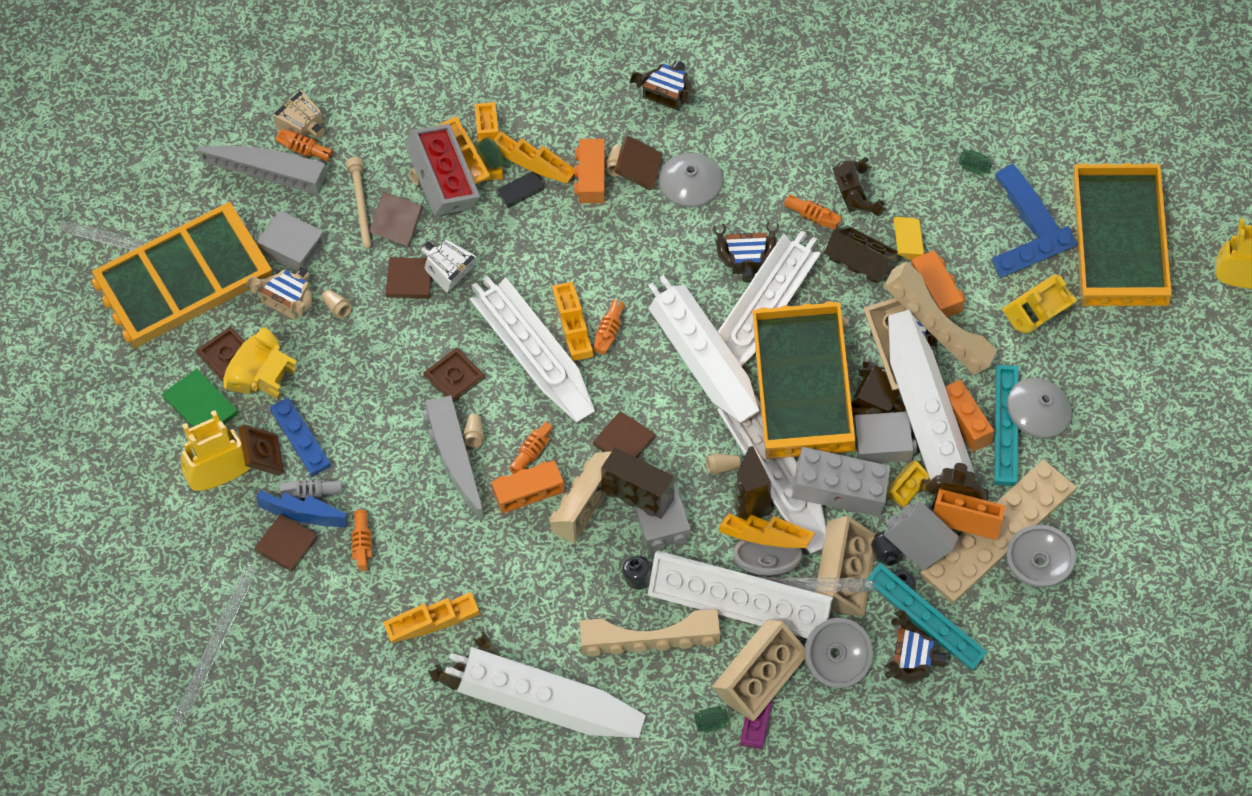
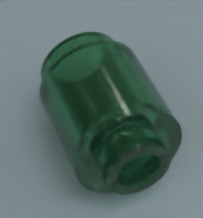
[475,137,505,169]
[959,149,992,177]
[694,705,730,733]

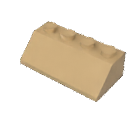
[863,298,907,391]
[549,451,612,544]
[815,516,876,616]
[712,620,805,721]

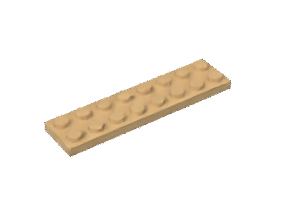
[920,459,1077,605]

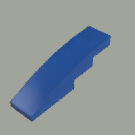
[995,163,1059,238]
[256,490,349,528]

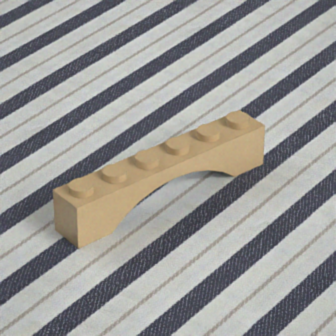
[884,261,997,375]
[579,609,720,657]

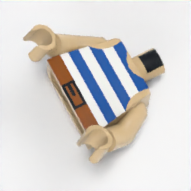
[245,267,312,321]

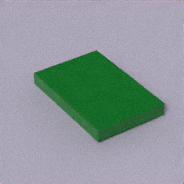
[162,368,238,427]

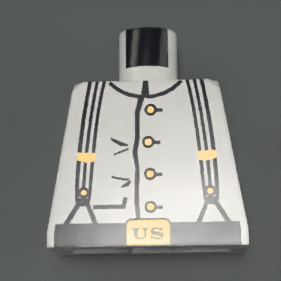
[421,240,476,293]

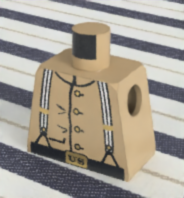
[273,90,325,139]

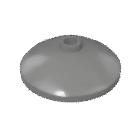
[659,153,723,207]
[1007,378,1072,439]
[1006,525,1076,588]
[733,540,802,577]
[805,618,873,688]

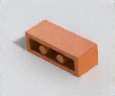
[574,139,605,203]
[911,250,965,318]
[945,379,994,452]
[491,460,565,514]
[933,489,1006,540]

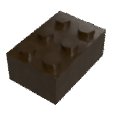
[601,447,675,519]

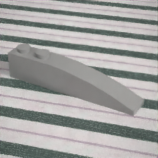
[198,146,327,195]
[423,395,484,520]

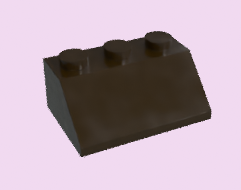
[824,225,903,283]
[734,446,771,521]

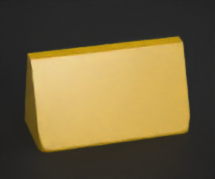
[893,217,924,261]
[886,461,929,508]

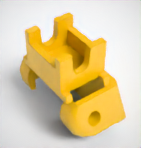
[1216,218,1252,289]
[1002,274,1077,333]
[223,327,297,399]
[181,411,251,491]

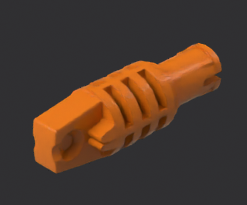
[275,129,333,162]
[784,194,842,230]
[593,299,625,355]
[509,422,552,474]
[351,510,372,571]

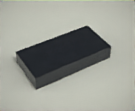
[497,171,544,208]

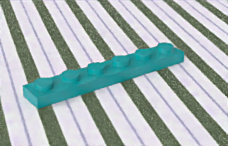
[994,365,1018,486]
[864,563,987,671]

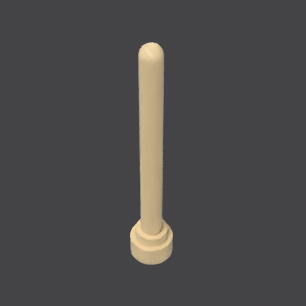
[346,157,371,249]

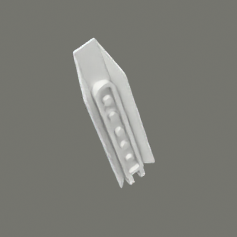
[718,231,821,367]
[648,275,759,423]
[470,276,595,423]
[888,309,974,480]
[717,396,826,554]
[445,647,646,738]

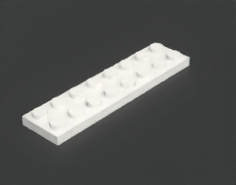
[648,551,833,638]

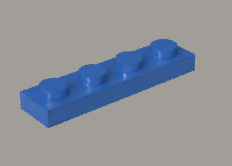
[991,225,1078,279]
[269,397,331,477]

